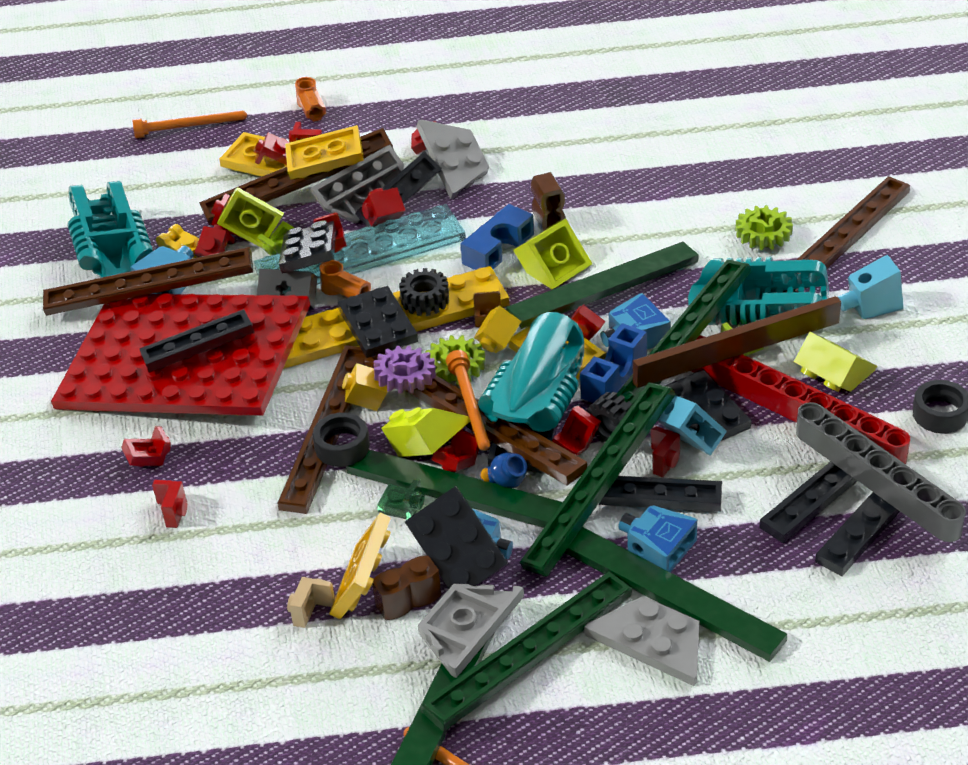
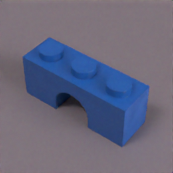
[460,204,534,270]
[580,323,647,403]

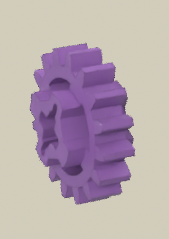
[374,346,435,394]

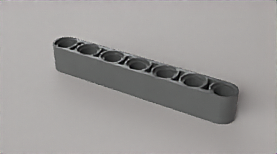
[796,402,966,542]

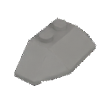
[310,145,404,224]

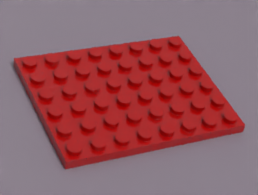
[51,293,310,416]

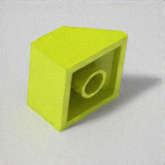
[217,188,284,248]
[513,219,592,289]
[793,332,877,392]
[381,407,470,457]

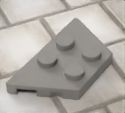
[416,120,489,199]
[418,584,524,678]
[584,596,700,686]

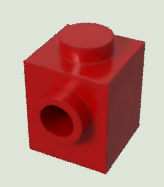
[362,187,406,227]

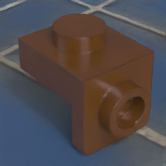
[473,291,501,327]

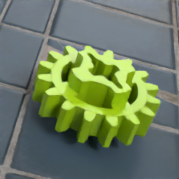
[735,205,793,250]
[425,335,486,385]

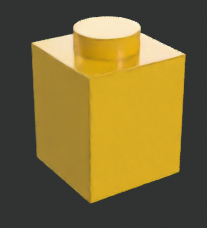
[474,305,522,353]
[342,363,388,411]

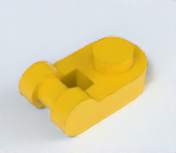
[156,224,199,259]

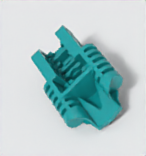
[67,181,153,278]
[688,257,829,325]
[478,312,584,432]

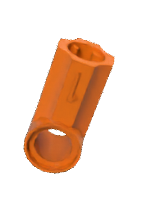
[295,77,326,122]
[319,260,371,298]

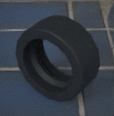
[913,380,968,434]
[312,412,370,467]

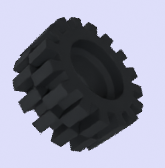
[399,268,449,316]
[587,392,632,443]

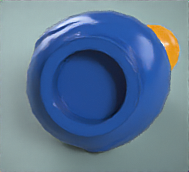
[480,453,527,488]

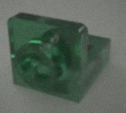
[377,479,425,520]

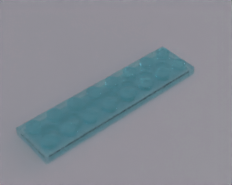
[253,204,466,295]

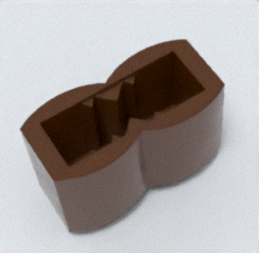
[531,172,566,231]
[372,556,441,620]

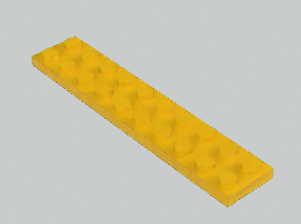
[283,266,510,369]

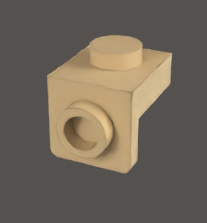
[287,577,335,628]

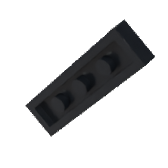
[355,151,442,232]
[139,309,255,373]
[759,461,857,544]
[599,476,722,512]
[815,492,900,576]

